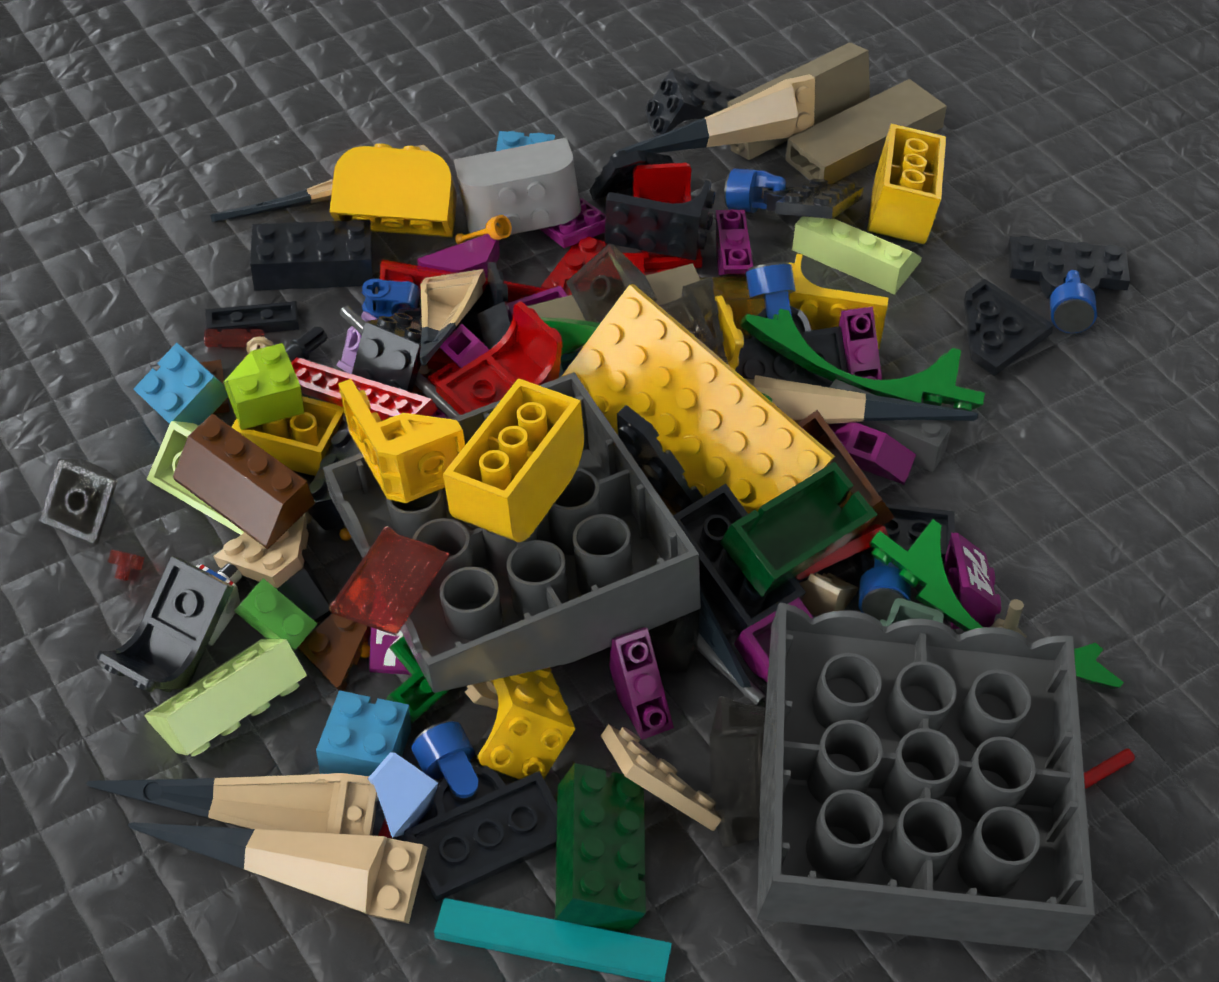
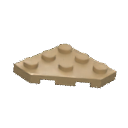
[213,512,312,588]
[600,724,722,831]

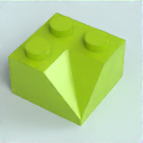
[224,343,304,430]

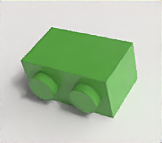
[234,578,317,652]

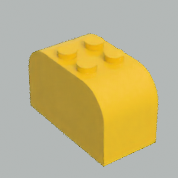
[867,123,946,244]
[330,143,457,237]
[443,378,584,542]

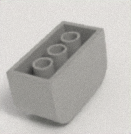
[454,137,581,237]

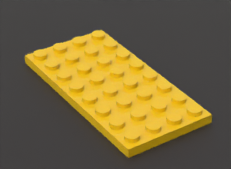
[561,284,835,514]

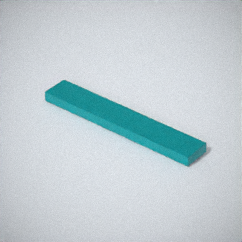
[434,898,672,982]

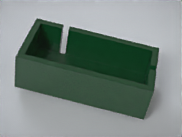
[720,462,878,597]
[555,763,646,934]

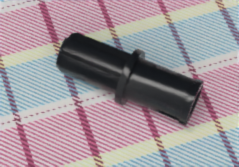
[285,327,328,362]

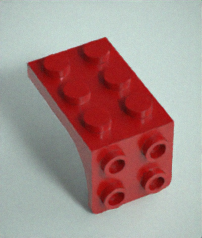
[632,163,702,269]
[436,301,563,415]

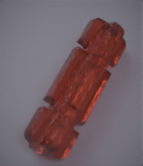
[204,329,265,348]

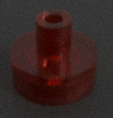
[108,549,145,581]

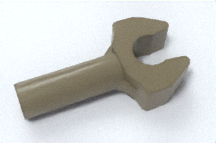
[991,599,1027,638]

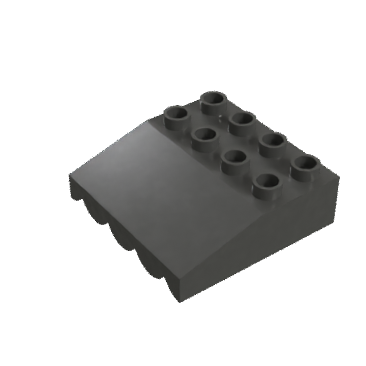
[323,372,701,693]
[757,603,1095,952]

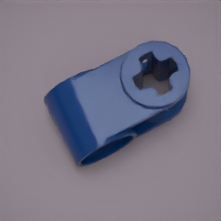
[362,279,421,319]

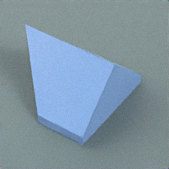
[368,752,438,838]

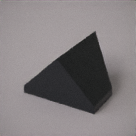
[276,561,334,623]

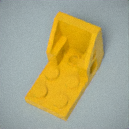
[338,379,465,503]

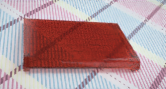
[329,526,449,636]

